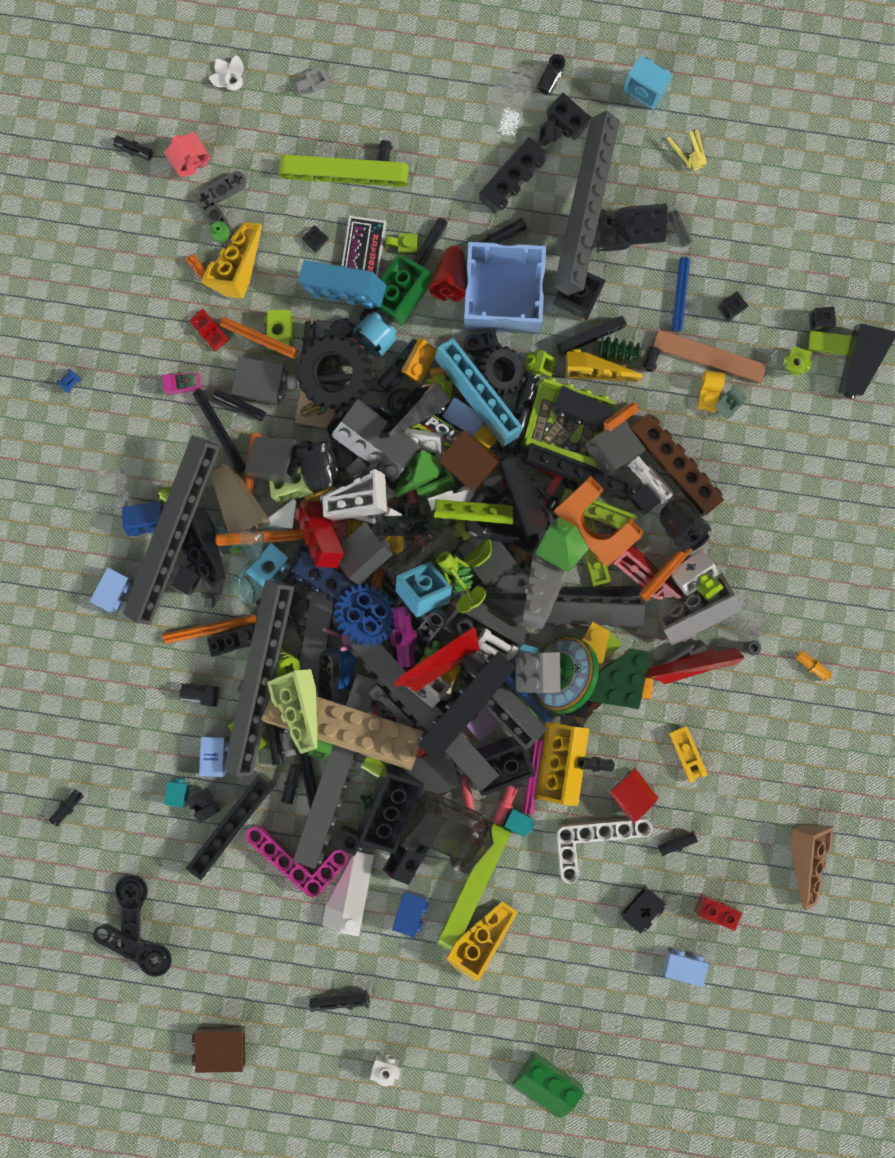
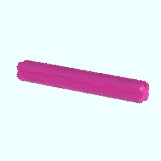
[523,738,544,815]

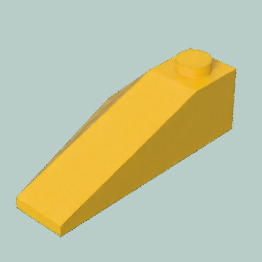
[201,222,262,299]
[564,349,643,382]
[446,901,518,981]

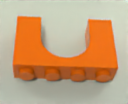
[554,476,644,567]

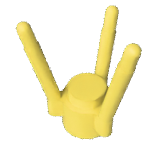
[666,129,707,171]

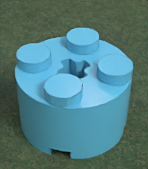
[352,312,396,358]

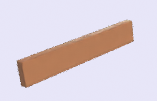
[653,330,767,384]

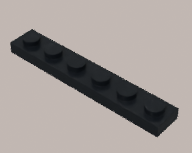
[524,443,632,501]

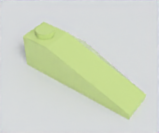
[267,669,317,754]

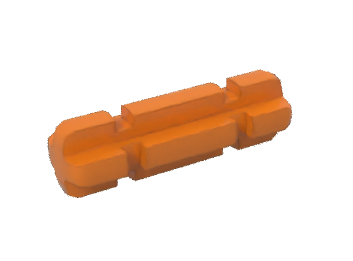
[186,254,207,279]

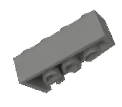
[523,549,568,629]
[658,572,742,645]

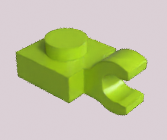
[385,233,418,254]

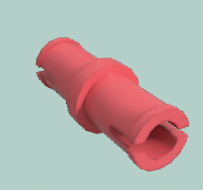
[492,786,518,825]

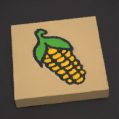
[295,390,336,429]

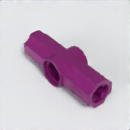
[391,607,417,668]

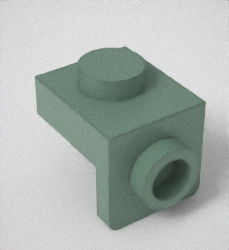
[714,386,747,419]

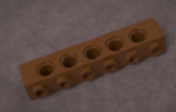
[631,413,725,517]

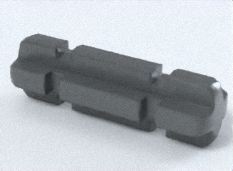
[668,210,692,247]

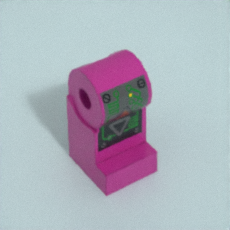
[162,373,201,395]

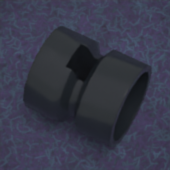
[185,787,221,824]

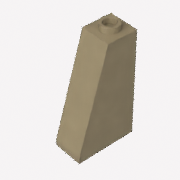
[210,465,271,534]

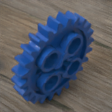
[333,584,394,647]

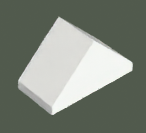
[268,499,298,529]

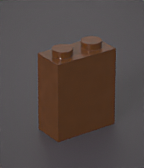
[439,430,502,492]
[192,1026,246,1073]

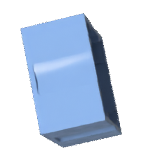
[464,242,546,334]

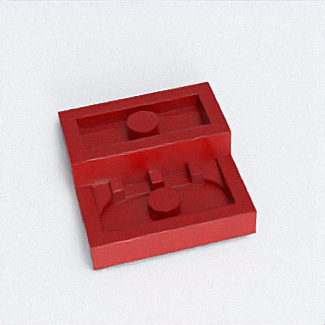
[609,768,659,824]

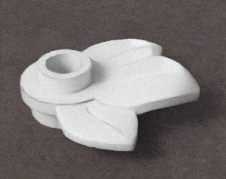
[209,56,244,91]
[497,573,530,594]

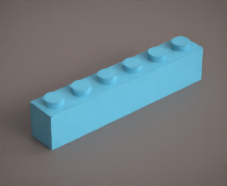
[434,338,523,447]

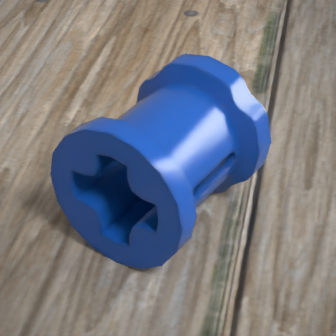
[56,368,82,393]

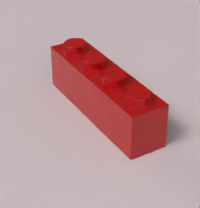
[295,501,344,568]

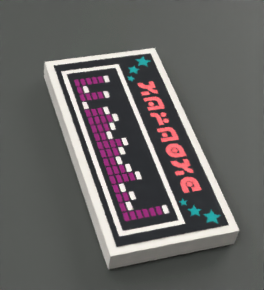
[341,216,387,277]

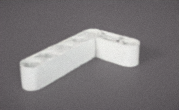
[556,817,652,884]

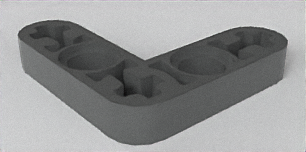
[196,171,247,241]

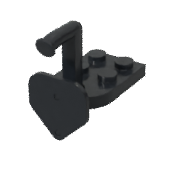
[597,203,668,253]

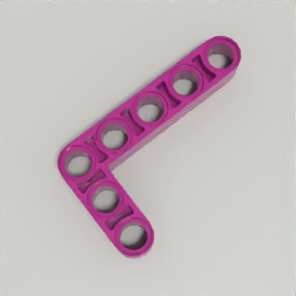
[246,825,349,897]

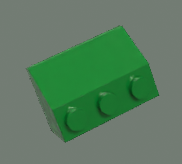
[375,253,432,326]
[512,1051,585,1118]

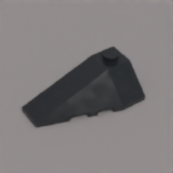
[378,382,450,439]
[180,508,226,588]

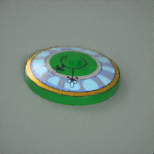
[533,636,599,714]

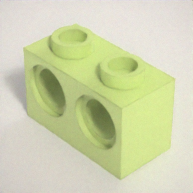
[269,466,314,504]

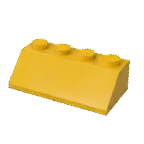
[535,722,589,806]

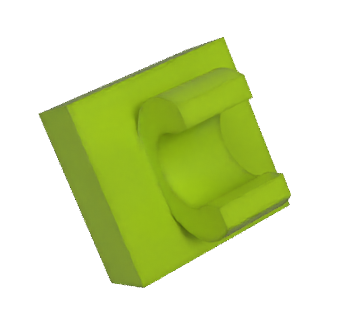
[695,573,724,600]

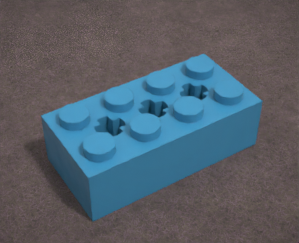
[297,260,386,309]

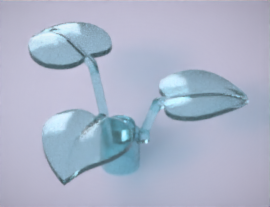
[213,524,269,605]

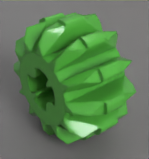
[447,560,473,593]

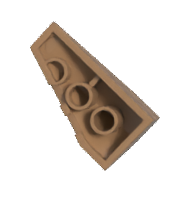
[790,825,833,910]

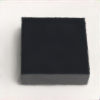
[302,225,329,253]

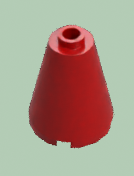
[429,246,466,302]

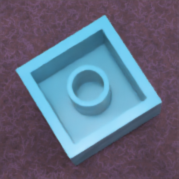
[623,55,673,110]
[396,561,452,617]

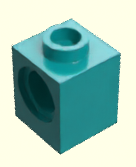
[164,777,190,808]
[504,807,535,837]

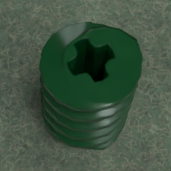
[598,335,640,366]

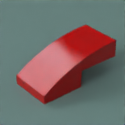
[188,309,229,352]

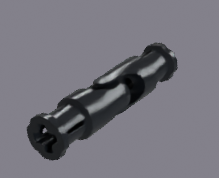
[504,373,540,451]

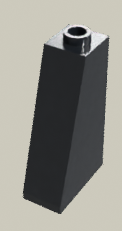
[838,323,895,399]

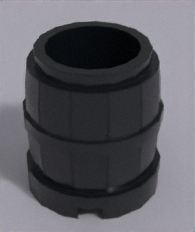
[295,441,340,491]
[660,499,711,553]

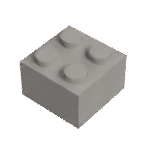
[515,652,561,693]

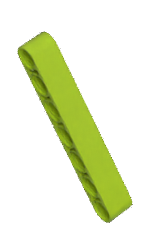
[278,155,409,187]
[436,822,512,950]

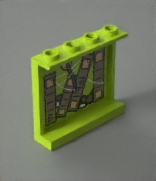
[521,377,615,468]

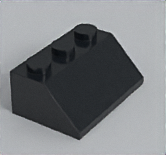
[477,736,535,797]

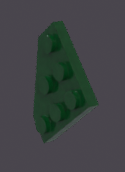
[587,648,651,709]

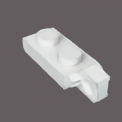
[628,456,675,504]

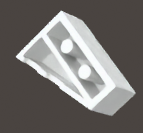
[323,469,387,521]

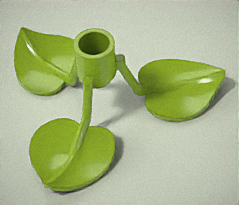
[436,539,492,613]

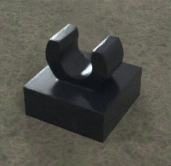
[538,120,561,146]

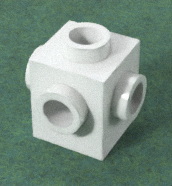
[370,1054,401,1086]

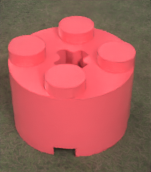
[164,132,210,177]

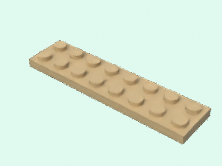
[262,696,424,771]

